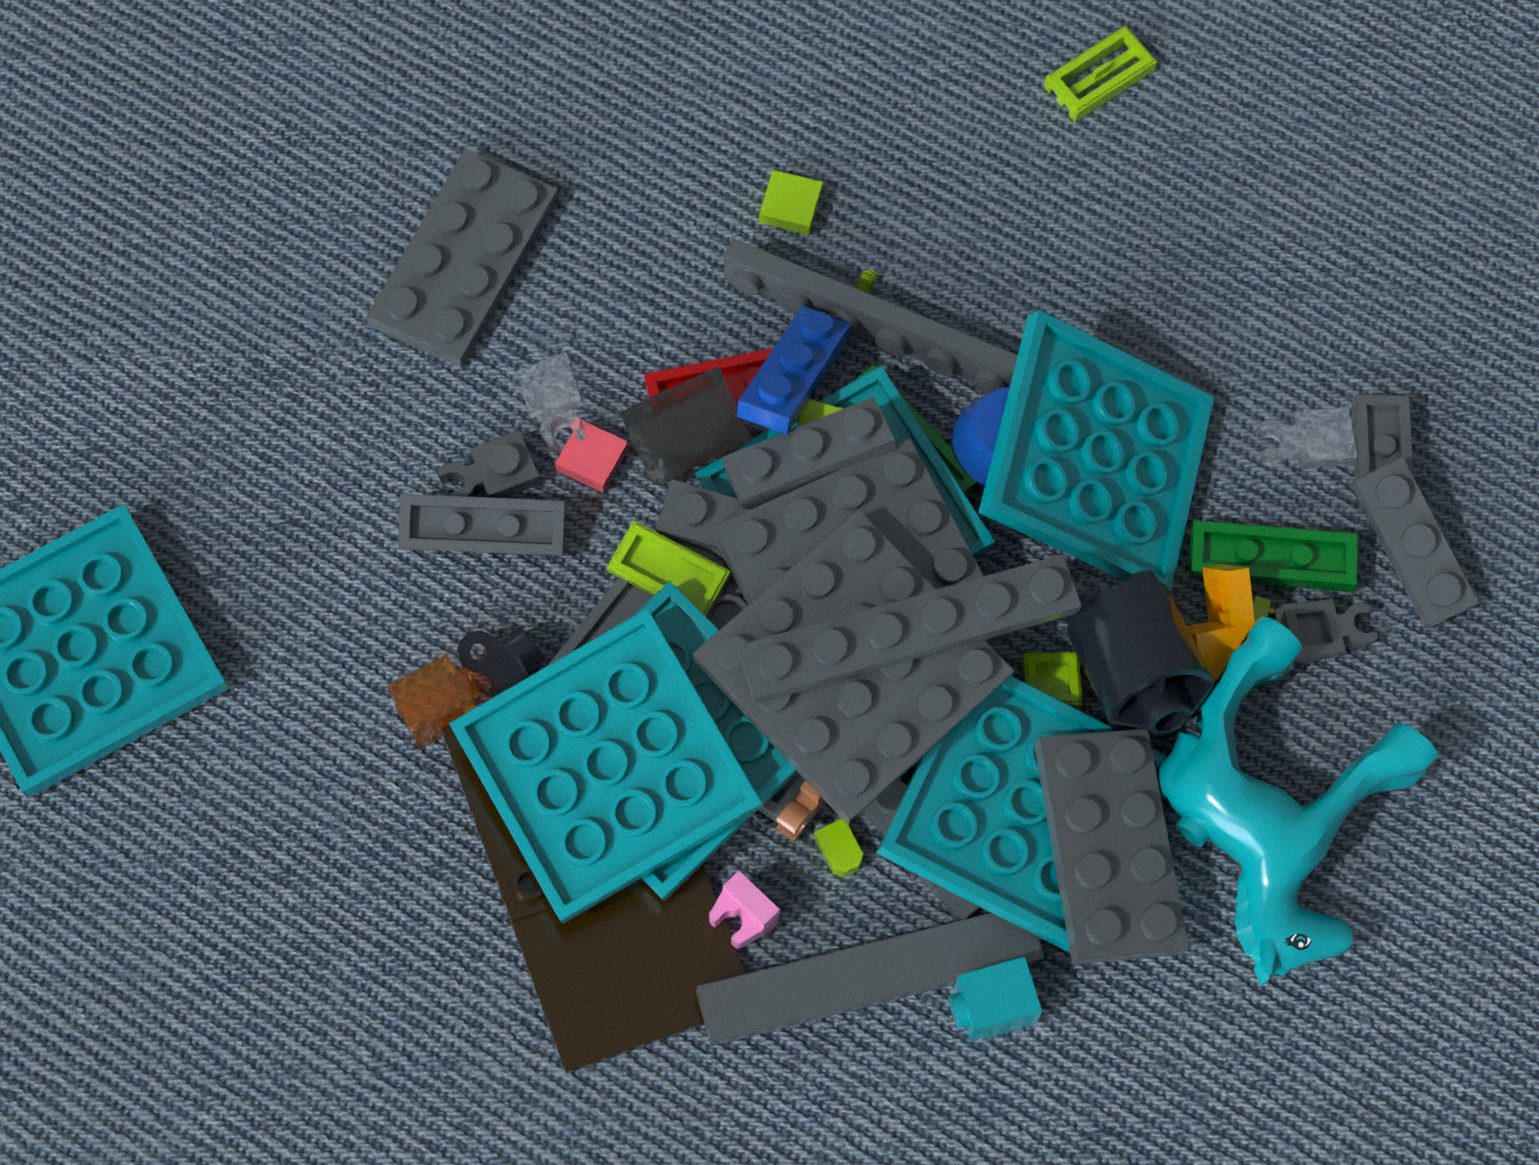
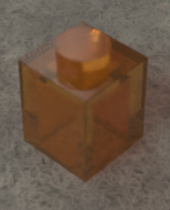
[387,654,480,749]

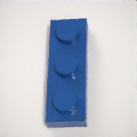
[736,306,851,435]

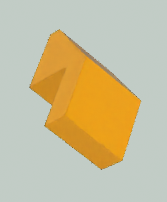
[1187,564,1255,683]

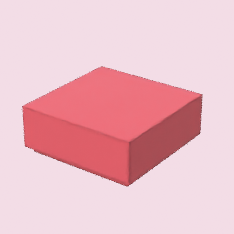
[555,419,629,493]

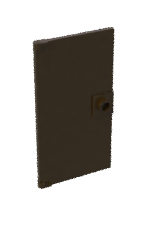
[441,725,745,1074]

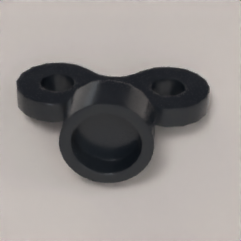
[457,627,545,698]

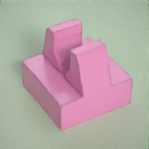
[709,870,780,949]

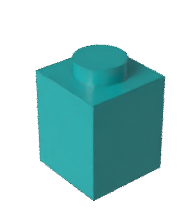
[948,957,1042,1042]

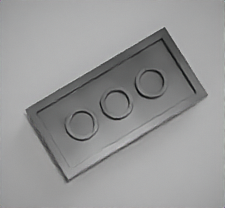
[366,148,559,368]
[1034,729,1189,965]

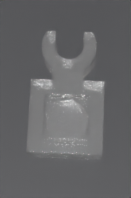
[516,352,586,451]
[1256,407,1357,469]

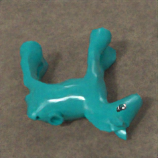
[1156,615,1439,985]

